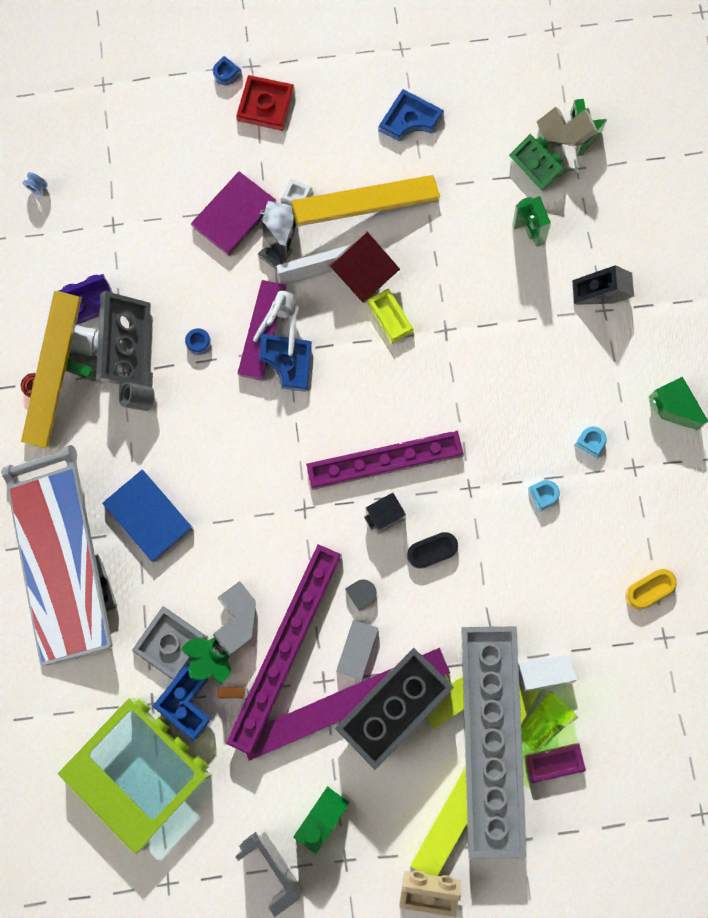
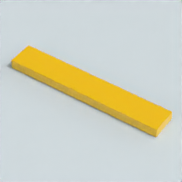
[291,174,440,227]
[21,291,82,448]

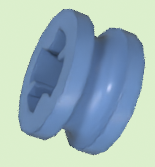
[22,172,48,196]

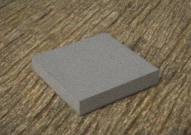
[131,606,207,680]

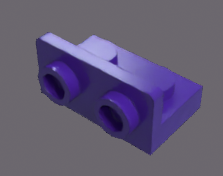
[58,274,113,325]

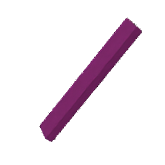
[306,430,464,490]

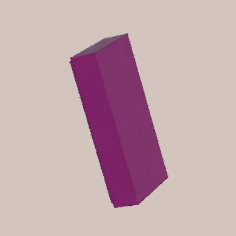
[524,743,586,783]

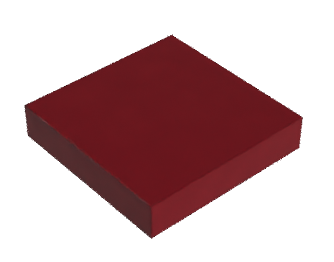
[329,230,400,303]

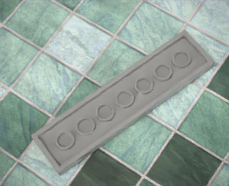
[461,626,527,859]

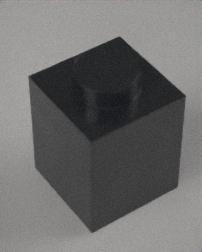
[364,492,406,534]

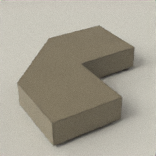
[536,106,598,147]

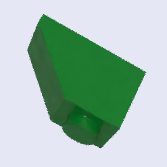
[649,376,708,430]
[293,786,350,854]

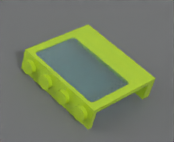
[57,698,211,854]

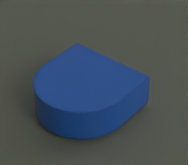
[213,55,242,86]

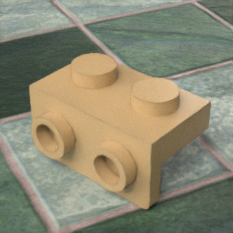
[399,871,461,917]

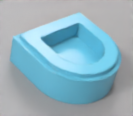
[574,426,607,458]
[528,480,560,512]

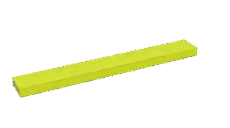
[410,678,541,876]

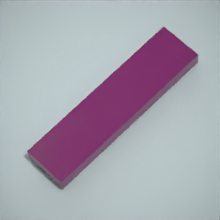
[237,280,287,381]

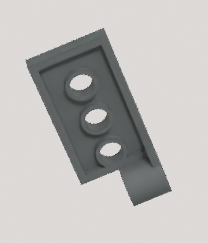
[96,291,155,411]

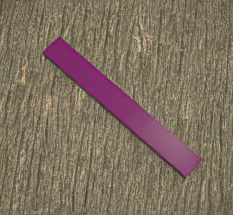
[226,544,342,756]
[246,647,451,761]

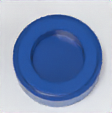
[185,328,211,355]

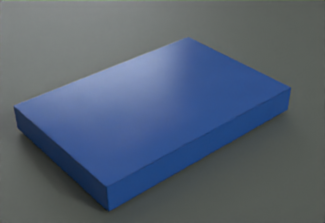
[102,469,193,562]

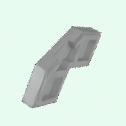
[213,581,256,657]

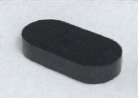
[407,532,458,569]

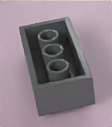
[334,647,454,770]

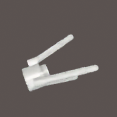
[253,291,299,356]

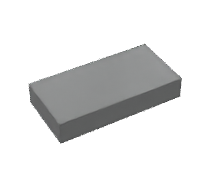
[336,620,378,680]

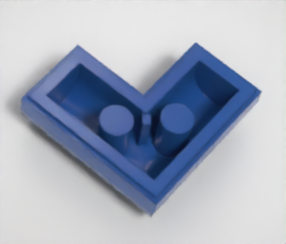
[152,663,212,742]

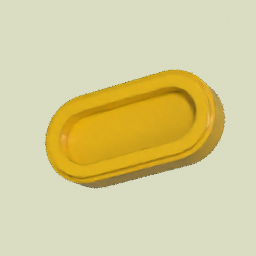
[625,569,677,610]

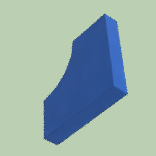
[378,89,444,141]
[258,334,312,392]

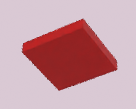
[236,75,295,131]

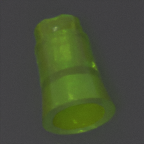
[521,690,579,753]

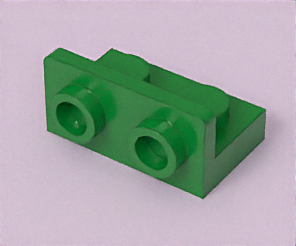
[509,133,567,191]
[512,196,551,247]

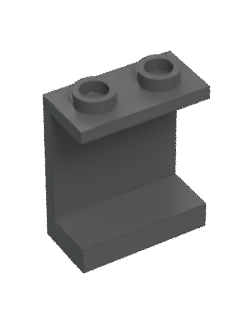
[235,832,303,918]

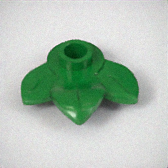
[181,637,231,684]

